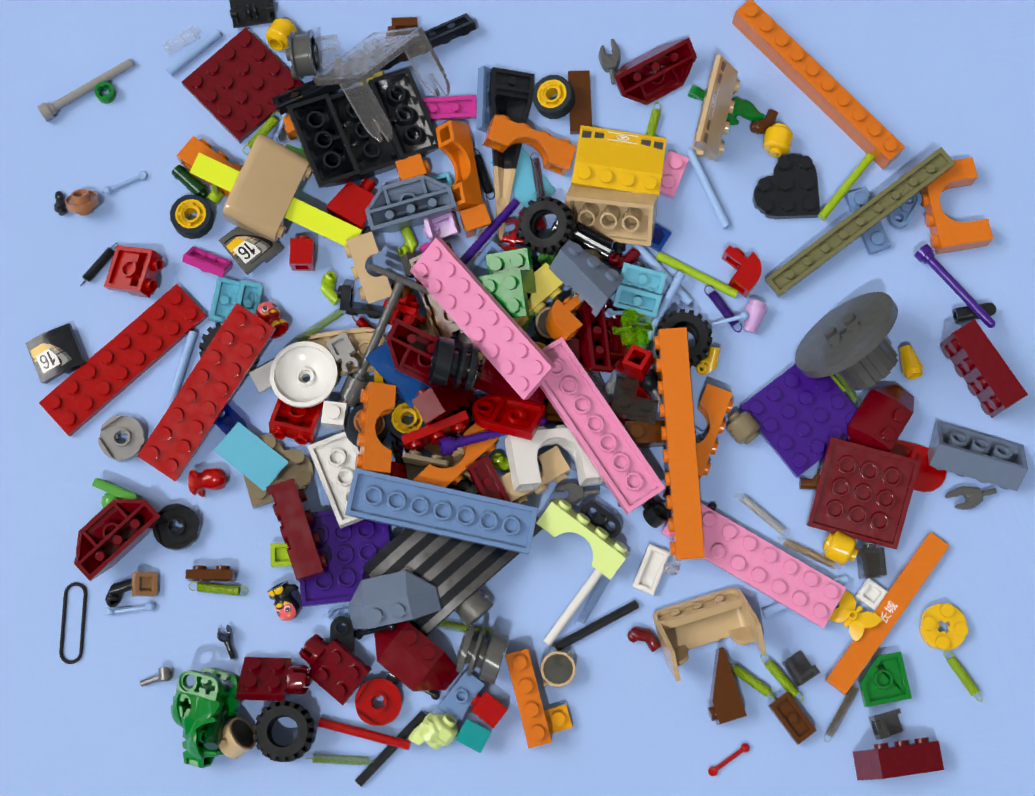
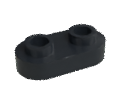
[580,500,623,538]
[330,616,355,653]

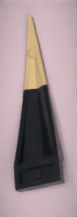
[488,67,534,242]

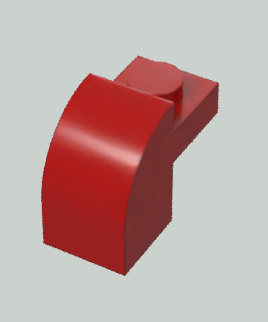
[721,245,762,298]
[615,344,654,382]

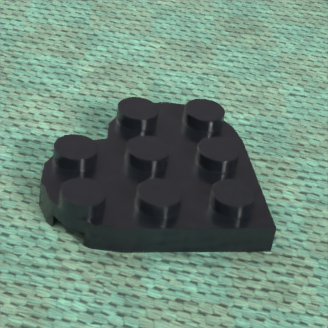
[752,154,820,219]

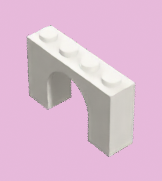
[504,425,603,492]

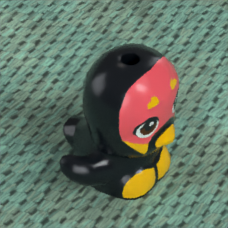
[267,581,300,621]

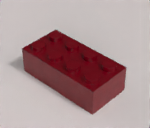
[940,319,1028,418]

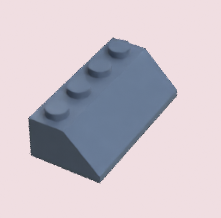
[928,420,1028,491]

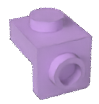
[423,212,460,241]

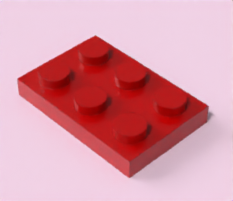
[401,410,469,453]

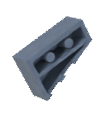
[549,240,624,317]

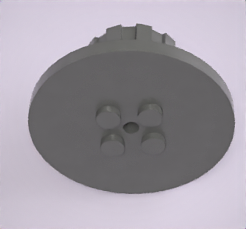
[795,292,898,390]

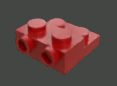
[104,245,164,298]
[269,398,326,445]

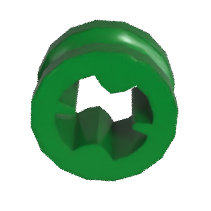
[94,81,116,104]

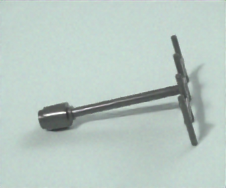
[339,263,429,408]

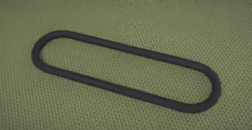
[59,582,87,664]

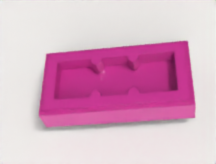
[182,246,233,278]

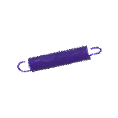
[704,285,742,332]

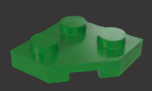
[859,652,912,707]

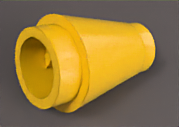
[899,345,924,380]

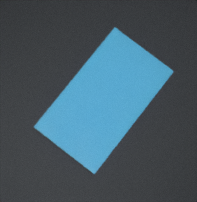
[490,145,556,208]
[213,422,288,491]

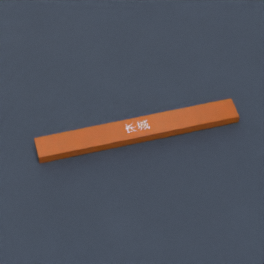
[825,532,950,695]

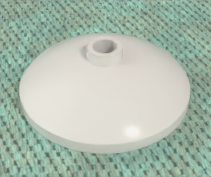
[269,341,338,408]

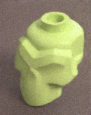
[408,712,459,750]

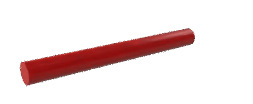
[318,718,411,750]

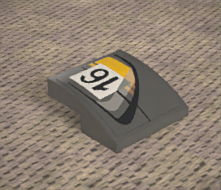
[219,226,284,275]

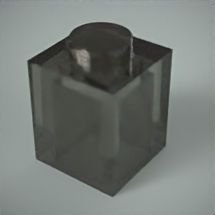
[856,544,887,579]

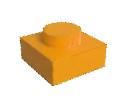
[544,704,573,734]

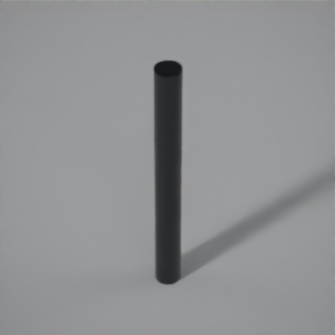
[554,600,639,651]
[355,710,426,787]

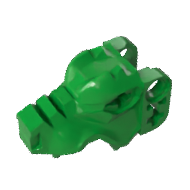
[171,667,240,768]

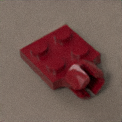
[299,634,372,705]
[236,657,310,701]

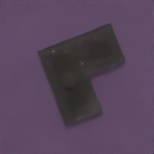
[611,376,659,424]

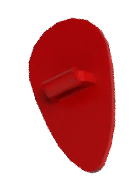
[890,440,947,492]

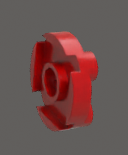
[355,678,402,726]

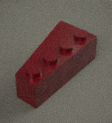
[266,478,328,582]

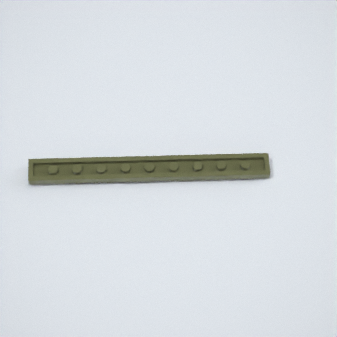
[765,147,955,298]

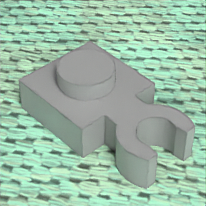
[326,332,361,375]

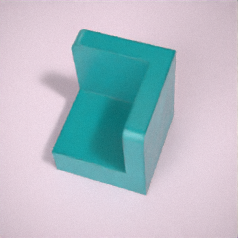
[455,718,492,753]

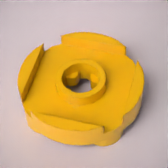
[919,603,968,650]

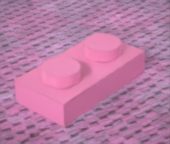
[659,151,689,199]

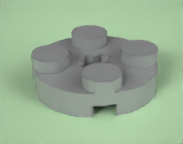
[98,415,146,462]

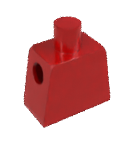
[326,177,376,234]

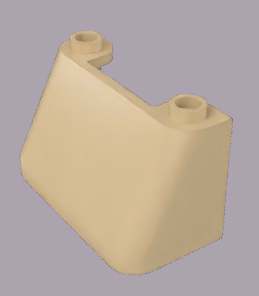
[223,134,313,243]

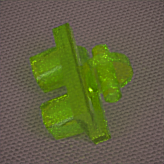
[612,310,653,347]

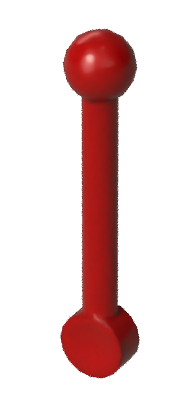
[708,743,750,776]

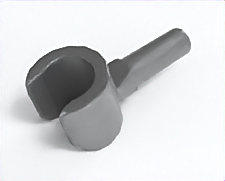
[140,667,173,687]

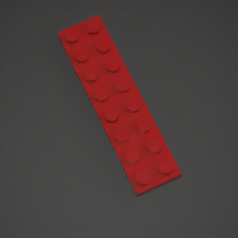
[39,284,207,437]
[137,303,276,481]

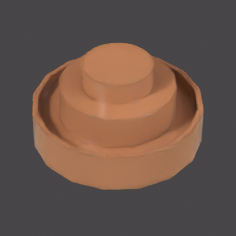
[65,189,99,216]

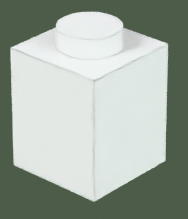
[321,400,349,431]

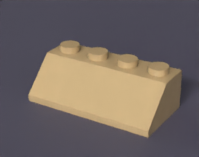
[565,185,658,246]

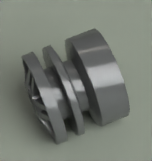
[456,624,509,684]

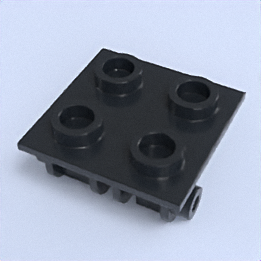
[229,0,276,28]

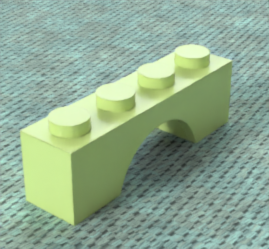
[536,498,630,579]

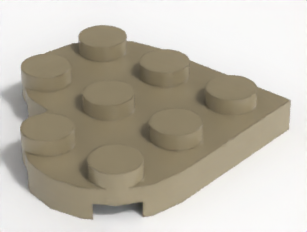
[243,435,314,508]

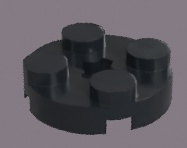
[152,504,200,551]

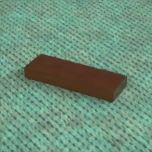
[568,71,592,134]

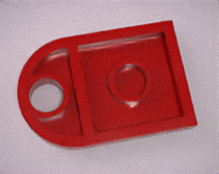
[472,394,546,441]

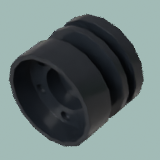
[428,336,479,392]

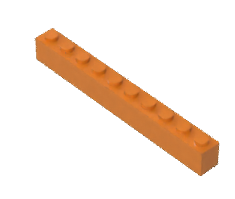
[732,0,905,170]
[654,327,705,561]

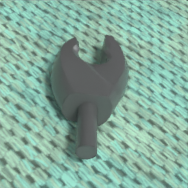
[598,39,621,85]
[550,483,600,506]
[945,486,997,510]

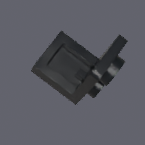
[337,279,385,319]

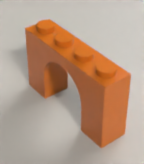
[920,157,993,255]

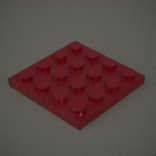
[181,27,303,144]
[806,437,921,550]

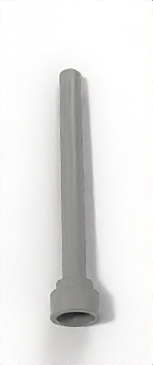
[37,59,134,122]

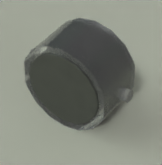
[455,589,494,627]

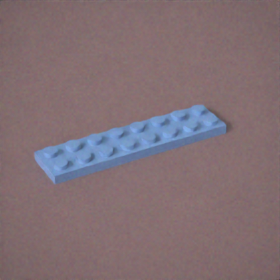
[345,468,538,555]

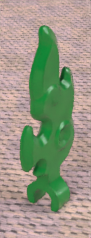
[687,85,765,125]

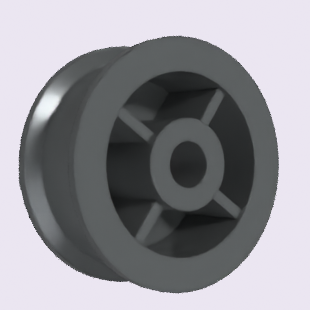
[286,30,320,80]

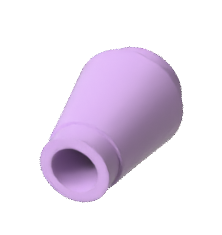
[743,299,767,334]

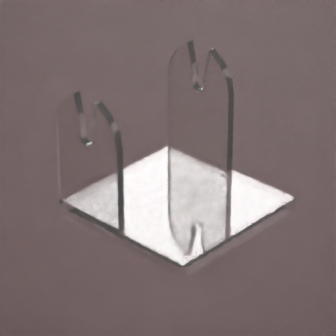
[313,27,450,142]

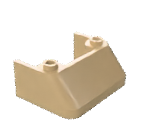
[653,588,766,682]

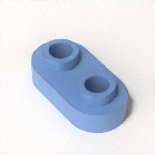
[888,192,922,229]

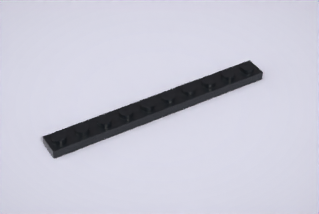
[272,13,476,115]

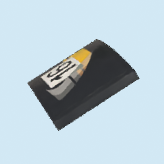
[25,324,87,384]

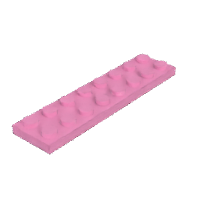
[410,238,556,400]
[540,337,666,515]
[661,503,846,629]

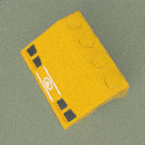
[571,125,667,197]

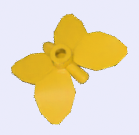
[829,591,882,641]

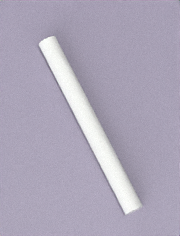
[543,569,603,646]

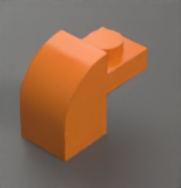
[545,294,583,342]

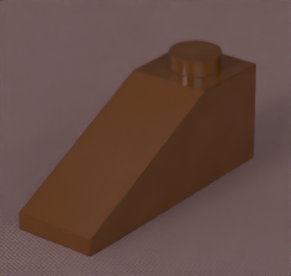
[625,420,666,448]
[708,647,747,725]

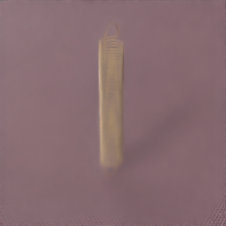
[778,537,841,570]

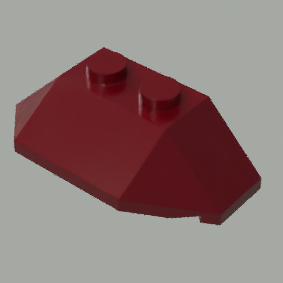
[613,37,697,105]
[576,300,627,373]
[386,318,458,387]
[847,384,914,452]
[74,499,162,581]
[374,621,460,692]

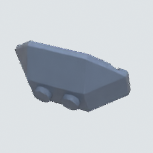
[365,175,457,233]
[348,570,442,629]

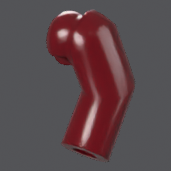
[608,248,641,269]
[627,626,661,652]

